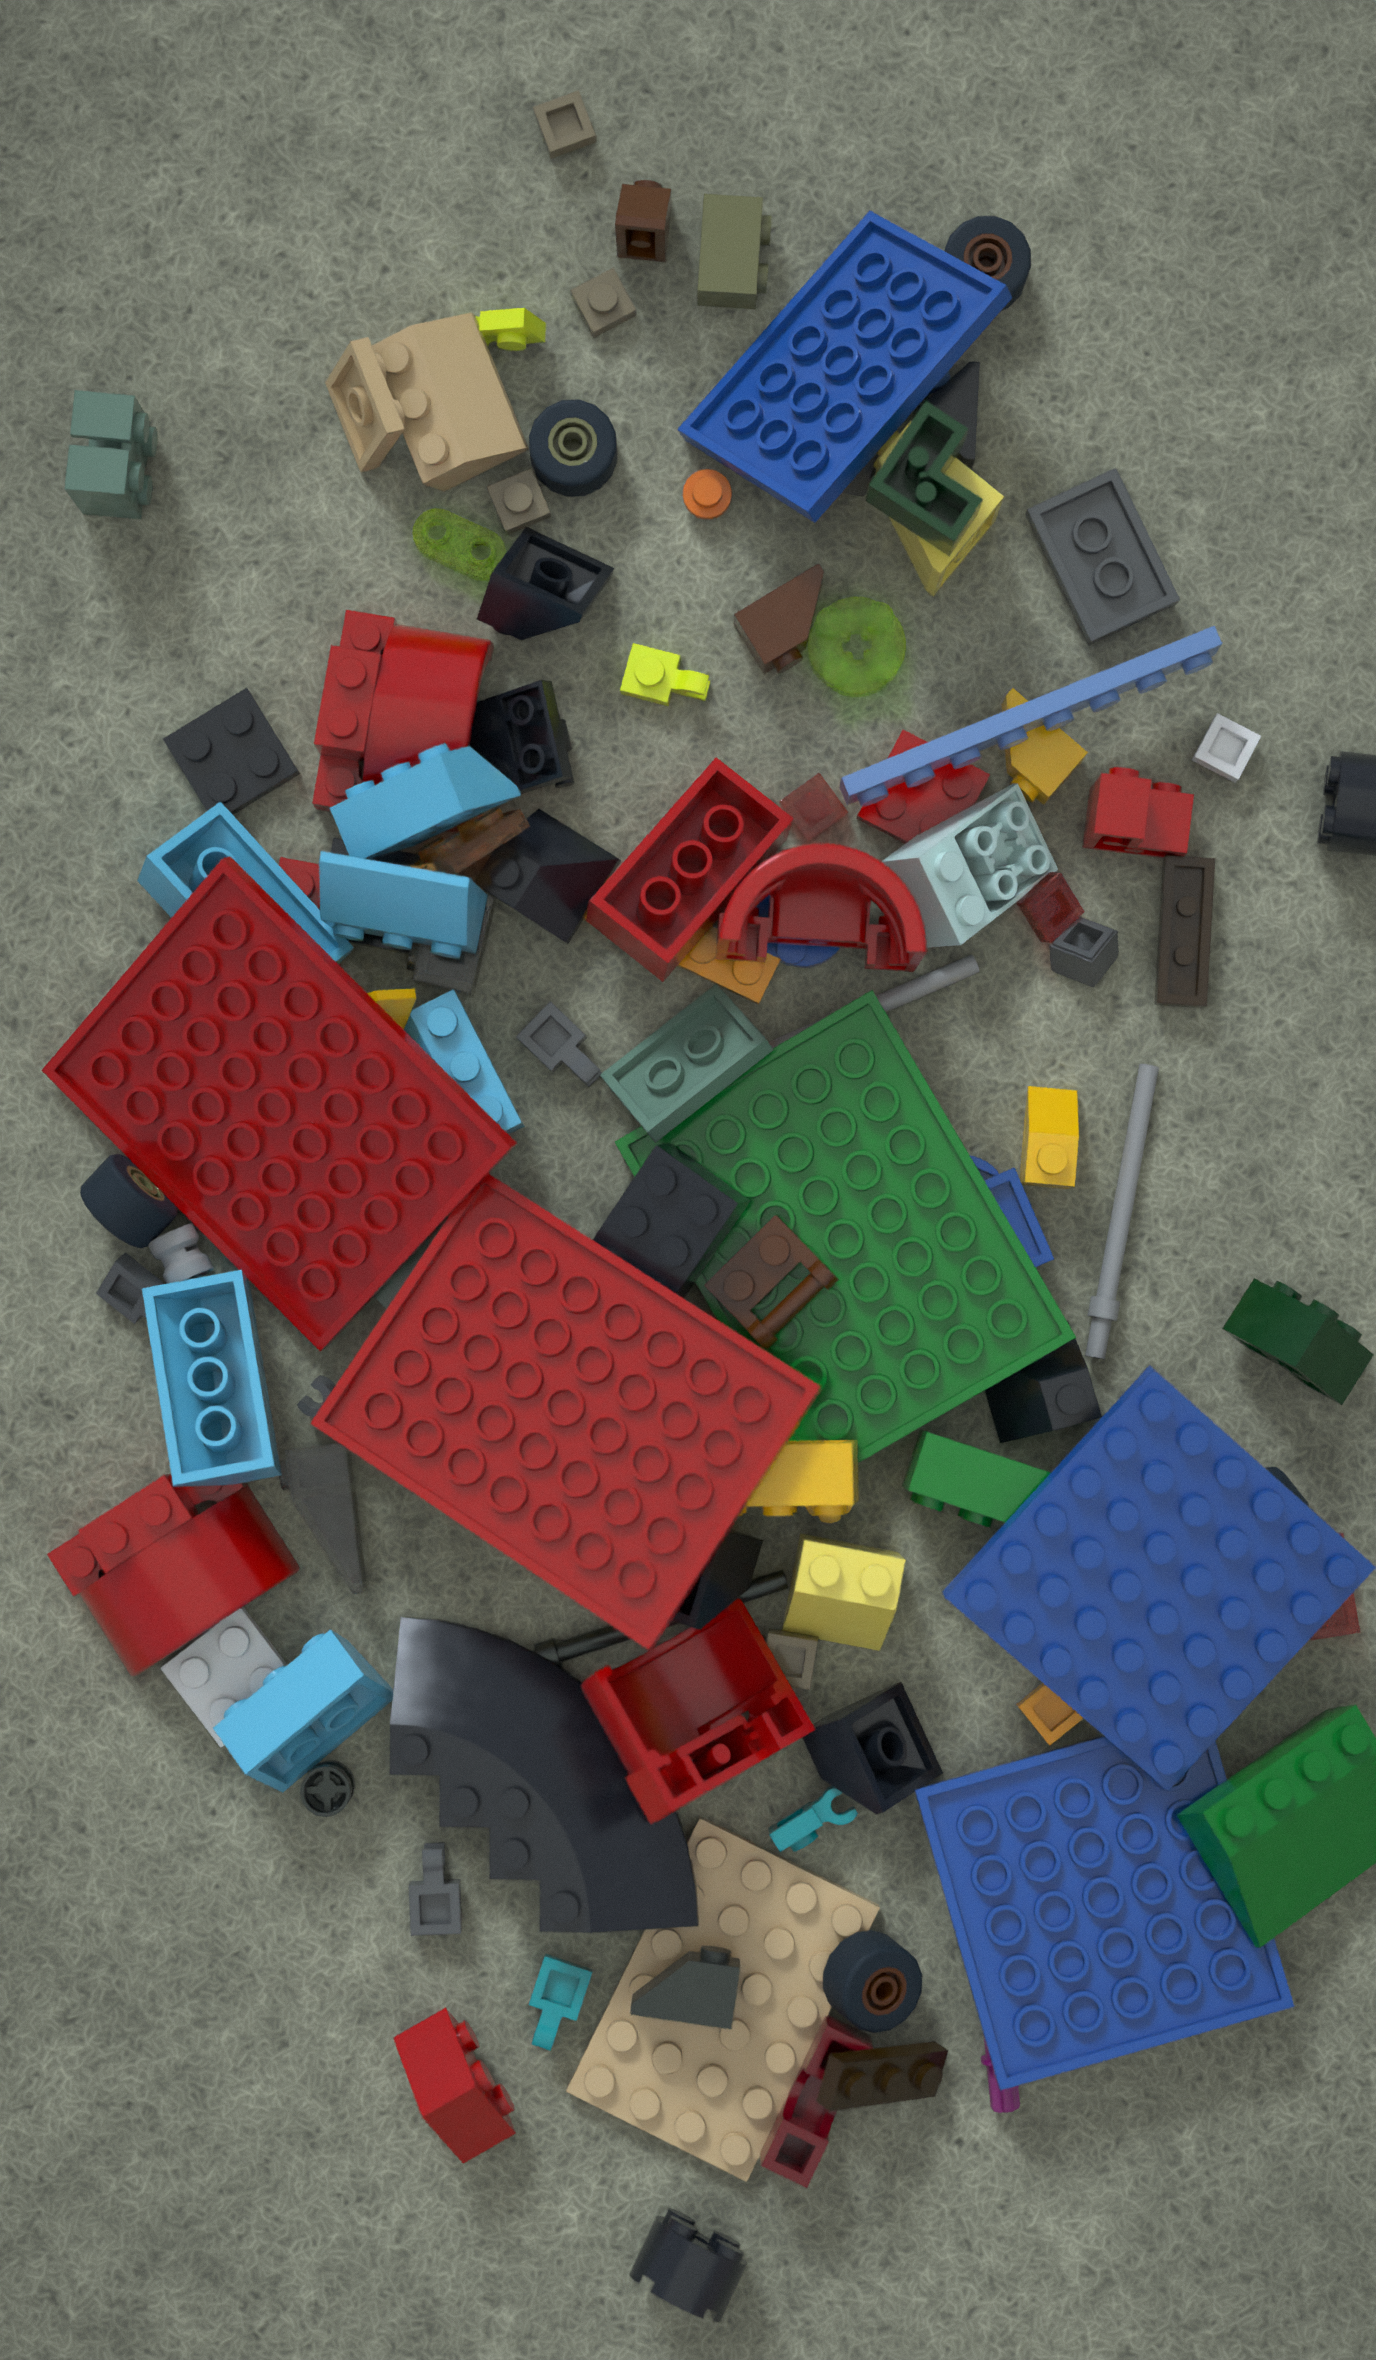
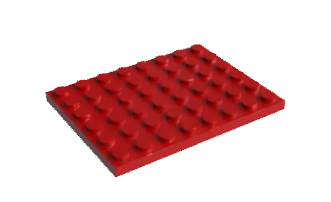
[41,856,517,1351]
[310,1174,822,1651]

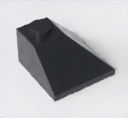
[477,527,614,640]
[474,809,621,944]
[984,1320,1102,1443]
[672,1529,763,1630]
[803,1682,943,1815]

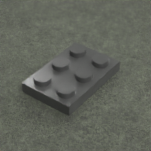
[1025,468,1180,645]

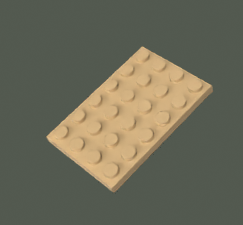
[566,1816,880,2182]

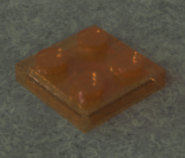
[409,807,530,875]

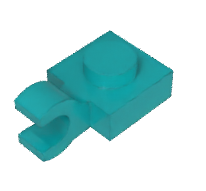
[768,1786,858,1852]
[529,1954,593,2051]

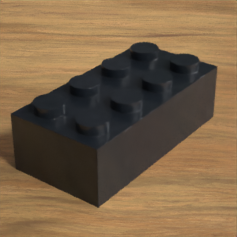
[592,1143,750,1298]

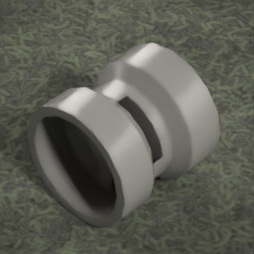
[148,1223,214,1284]

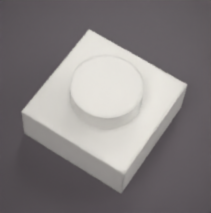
[1192,713,1261,783]

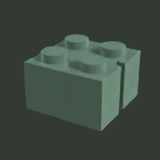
[64,390,157,519]

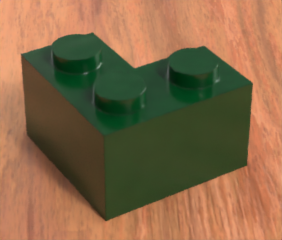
[865,401,983,557]
[1222,1278,1374,1405]

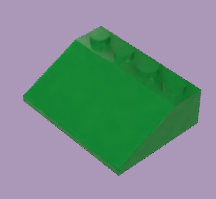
[1177,1705,1376,1948]

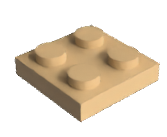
[325,337,405,472]

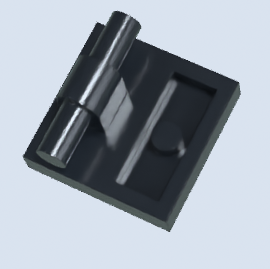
[469,680,575,794]

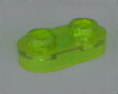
[412,508,507,581]

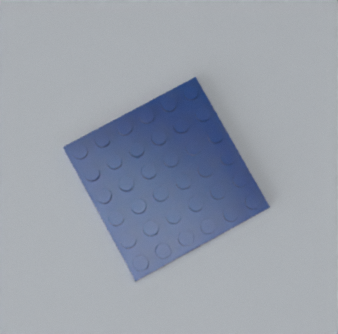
[942,1365,1376,1791]
[915,1736,1294,2091]

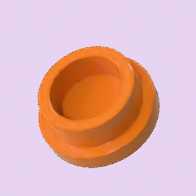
[683,469,732,520]

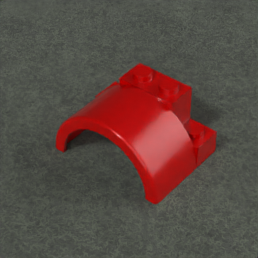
[312,610,494,833]
[716,844,926,972]
[47,1473,300,1677]
[581,1599,816,1824]

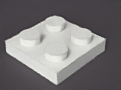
[160,1607,287,1748]

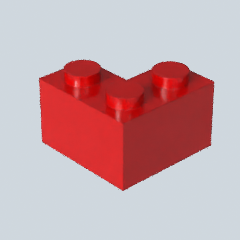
[1082,767,1194,858]
[393,2008,516,2164]

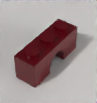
[760,2015,873,2188]

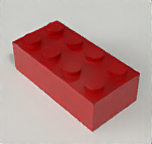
[586,757,794,982]

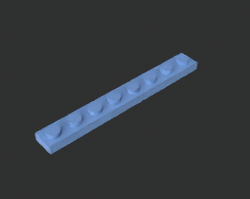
[839,626,1222,807]

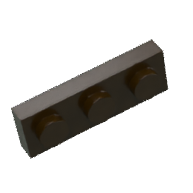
[1154,855,1215,1008]
[816,2041,949,2111]

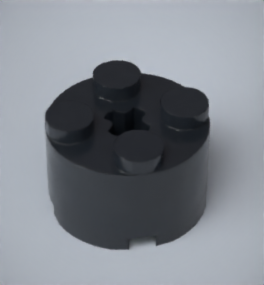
[1317,751,1376,856]
[629,2208,747,2323]

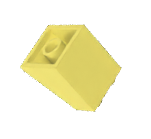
[873,421,1004,596]
[782,1533,905,1651]

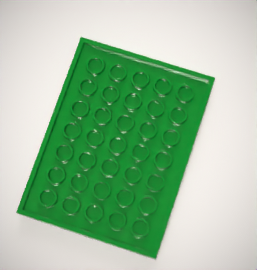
[615,990,1076,1463]

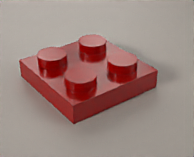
[856,729,990,844]

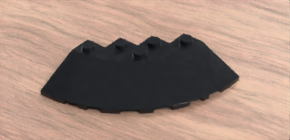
[390,1617,699,1933]

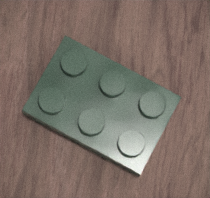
[600,984,773,1143]

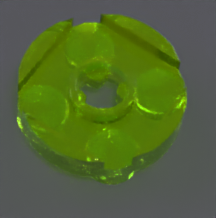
[807,596,906,697]

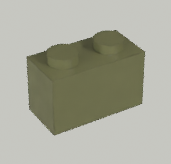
[697,194,772,309]

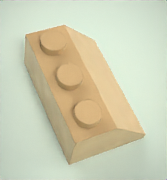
[372,313,529,492]

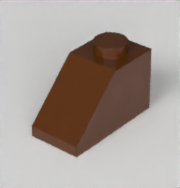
[615,180,672,262]
[734,563,824,674]

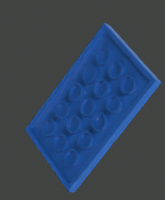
[677,211,1013,523]

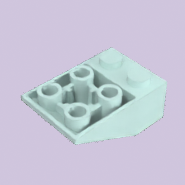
[882,783,1058,948]

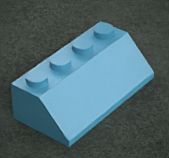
[137,801,354,964]
[142,1270,282,1487]

